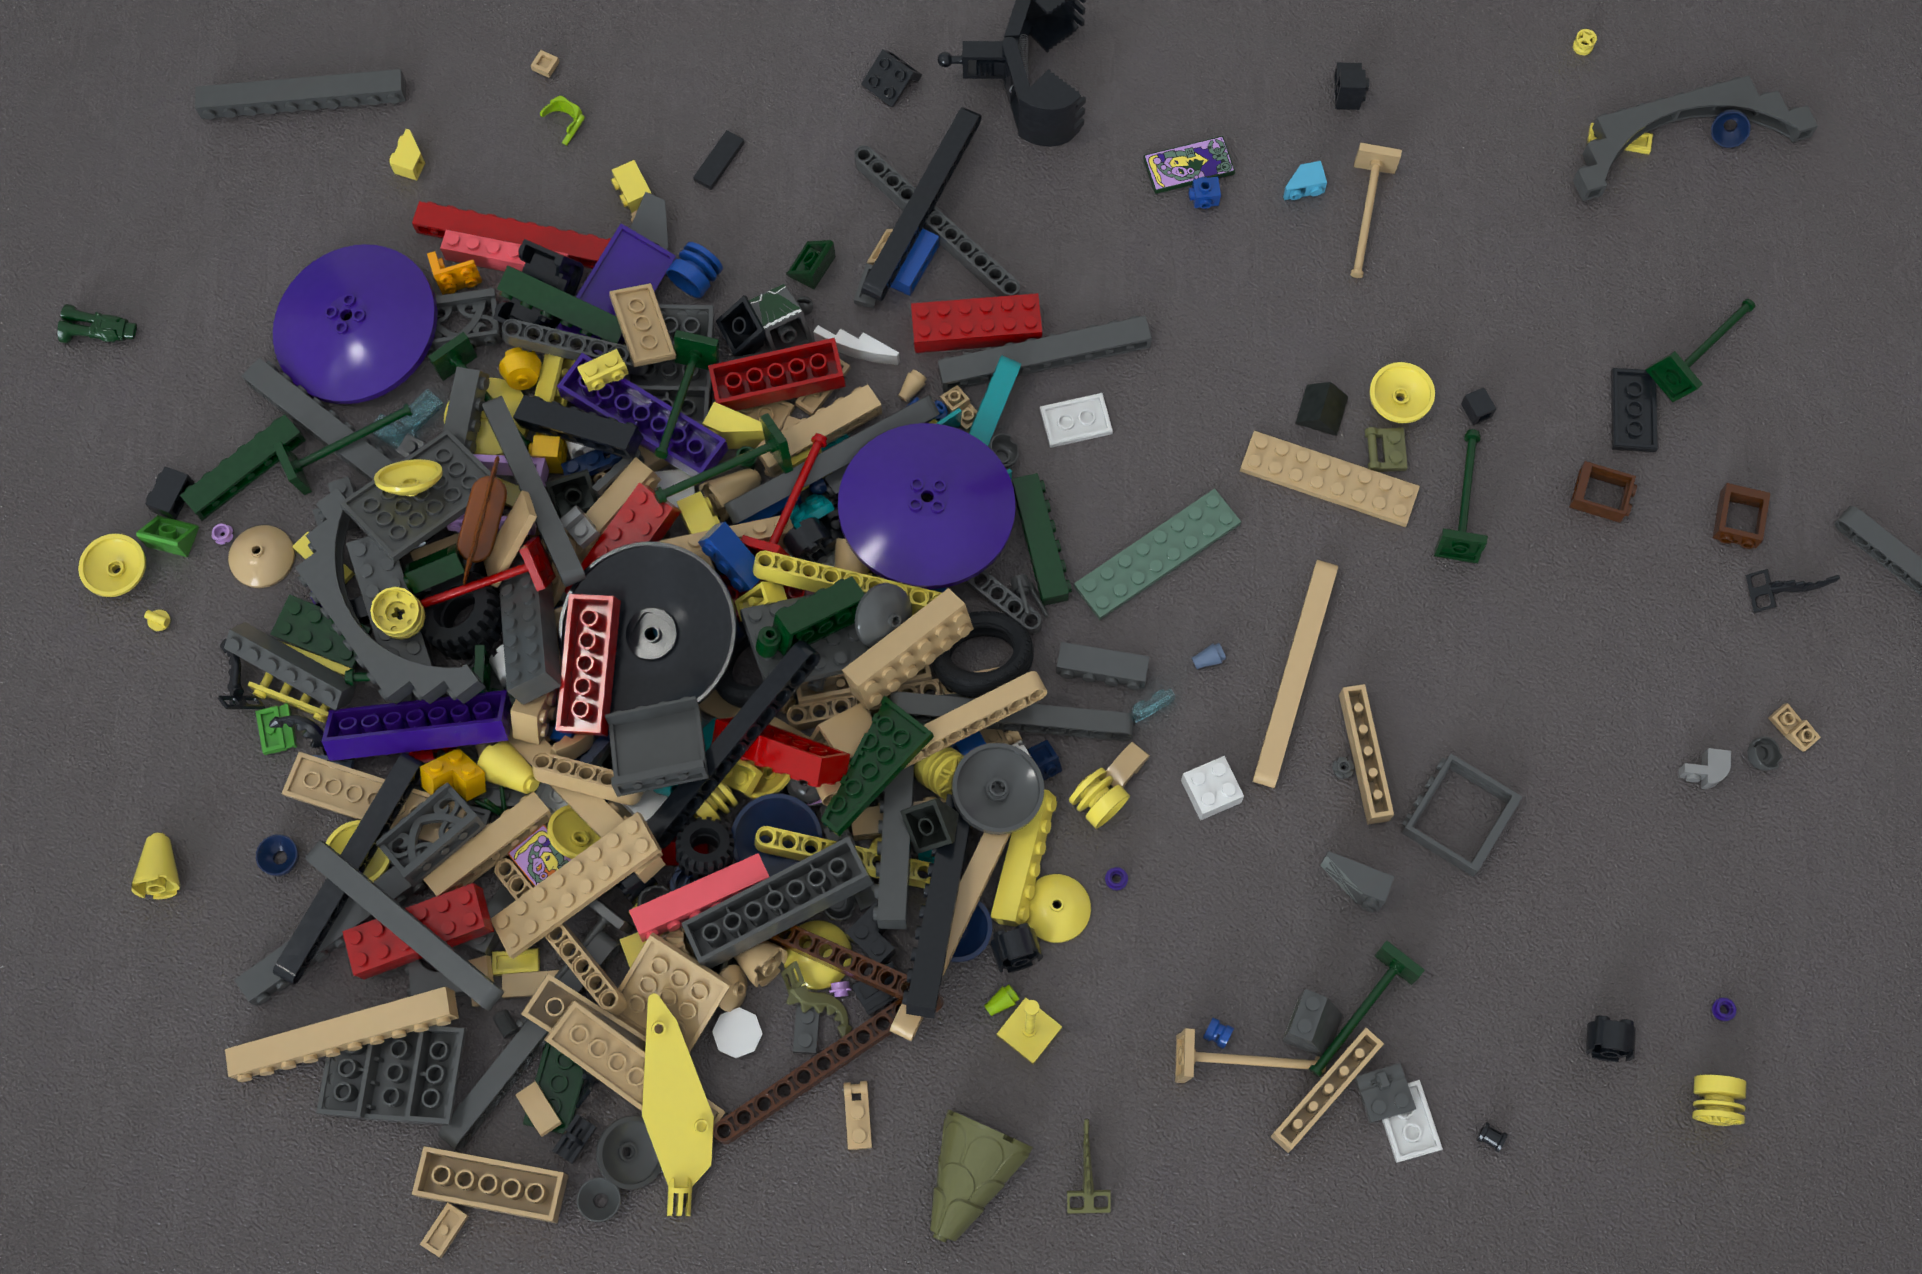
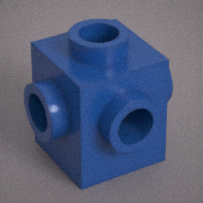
[1189,177,1221,209]

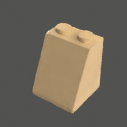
[809,703,873,762]

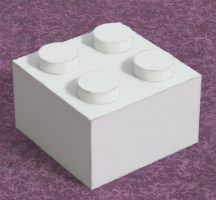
[1181,756,1244,821]

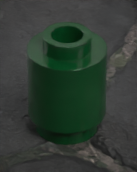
[756,626,781,658]

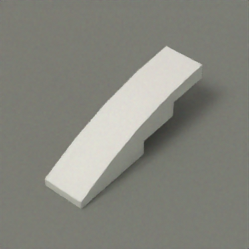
[813,325,900,365]

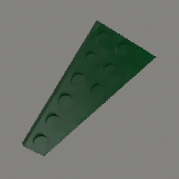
[821,696,934,837]

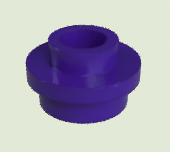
[1105,867,1128,891]
[1712,998,1736,1022]

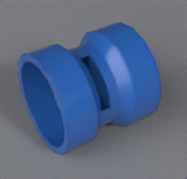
[1203,1017,1234,1049]

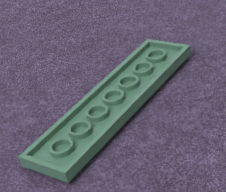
[1074,489,1241,620]

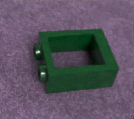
[403,543,465,594]

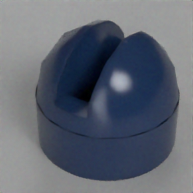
[809,478,827,495]

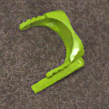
[540,95,585,146]

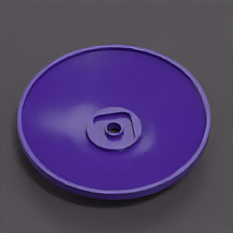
[273,244,438,404]
[838,423,1015,589]

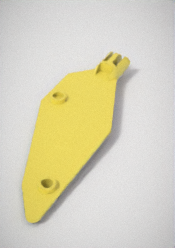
[642,993,714,1216]

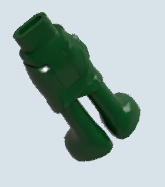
[57,304,137,343]

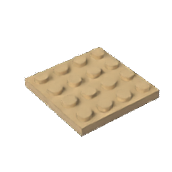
[605,933,732,1054]

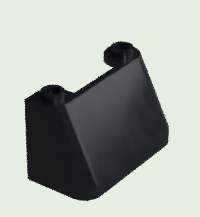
[493,239,584,342]

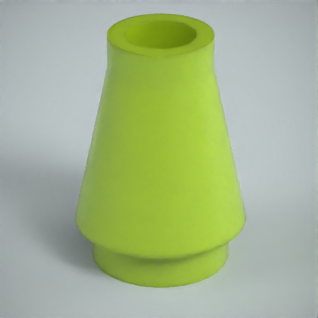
[984,984,1020,1016]

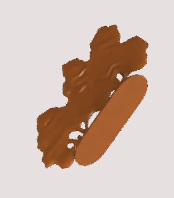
[457,456,507,585]

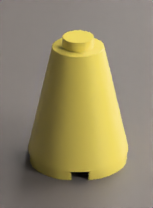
[477,741,540,794]
[131,833,180,899]

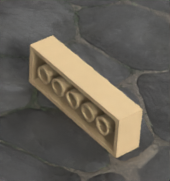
[842,588,973,711]
[521,974,646,1052]
[412,1146,568,1223]

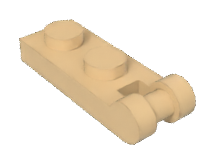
[844,1081,872,1150]

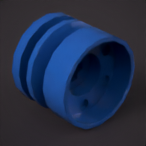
[666,242,723,298]

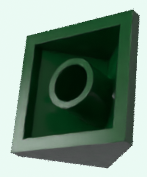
[786,240,836,290]

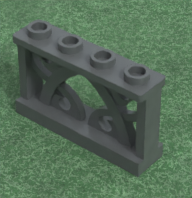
[427,288,503,355]
[376,782,486,887]

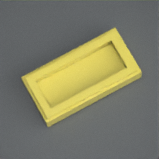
[492,948,540,976]

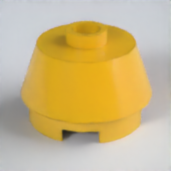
[499,347,542,390]

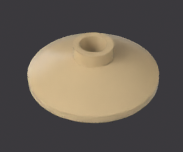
[719,965,747,1012]

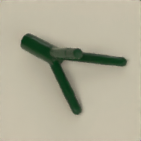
[474,786,507,816]

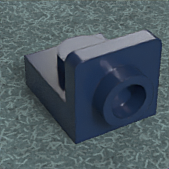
[1027,740,1062,780]

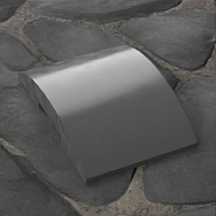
[625,304,714,425]
[316,1026,466,1125]

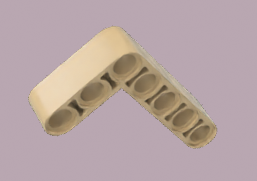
[532,752,644,805]

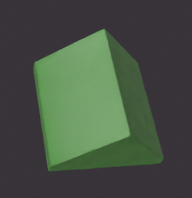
[136,515,199,557]

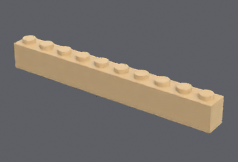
[508,722,666,884]
[225,987,459,1082]

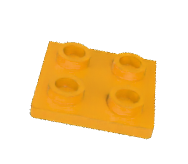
[427,251,483,295]

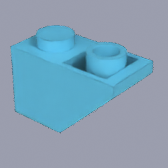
[1283,161,1327,200]

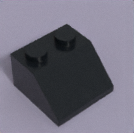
[716,295,765,356]

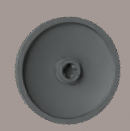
[951,743,1044,835]

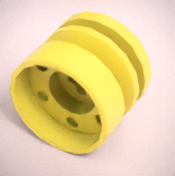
[370,587,426,640]
[914,746,964,800]
[1069,768,1130,829]
[693,781,738,821]
[1692,1075,1746,1126]

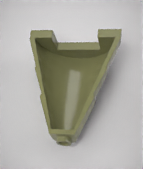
[930,1109,1033,1243]

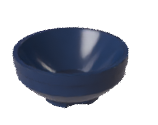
[1711,109,1751,148]
[256,834,299,876]

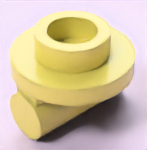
[144,609,171,631]

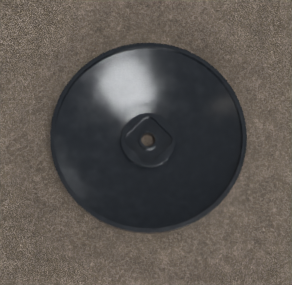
[558,541,738,714]

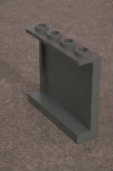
[605,696,709,797]

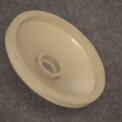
[228,525,295,588]

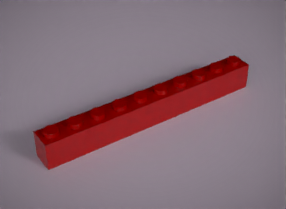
[412,201,611,269]

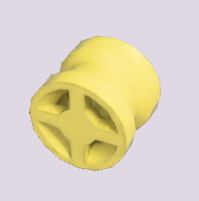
[1573,29,1597,56]

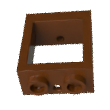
[1569,461,1637,523]
[1713,483,1771,549]

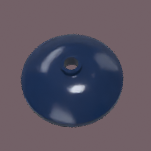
[950,901,992,963]

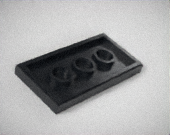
[1611,368,1658,452]

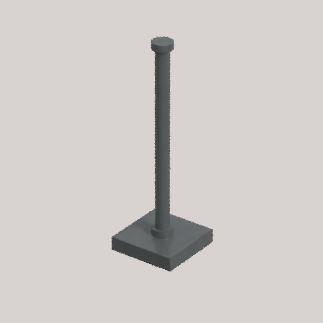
[515,898,634,1028]

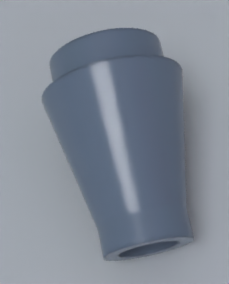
[1191,643,1226,669]

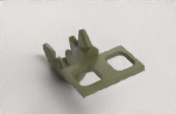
[781,961,852,1038]
[1067,1119,1111,1214]

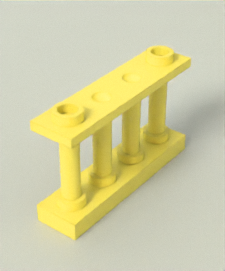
[248,640,352,723]

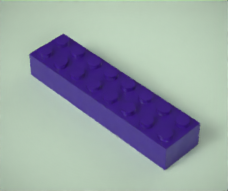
[557,353,728,483]
[322,690,512,761]

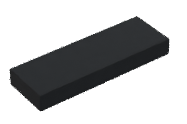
[693,130,745,190]

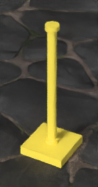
[996,997,1062,1064]

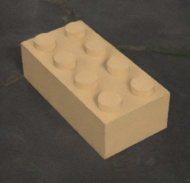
[510,647,562,745]

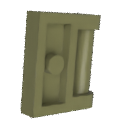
[1365,427,1408,472]

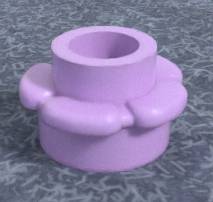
[212,524,233,545]
[829,981,852,997]

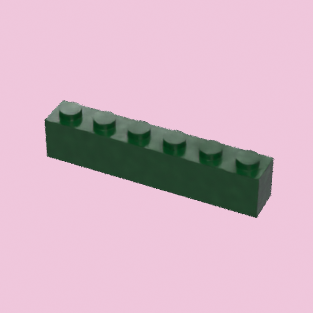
[497,265,622,343]
[180,414,306,521]
[1012,473,1072,606]

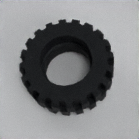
[421,571,503,660]

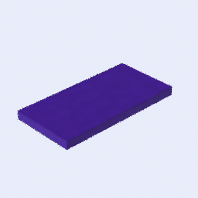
[556,223,676,355]

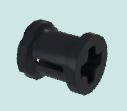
[1476,1122,1508,1152]

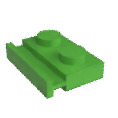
[255,703,297,755]

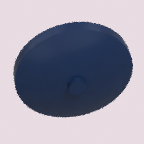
[731,793,823,877]

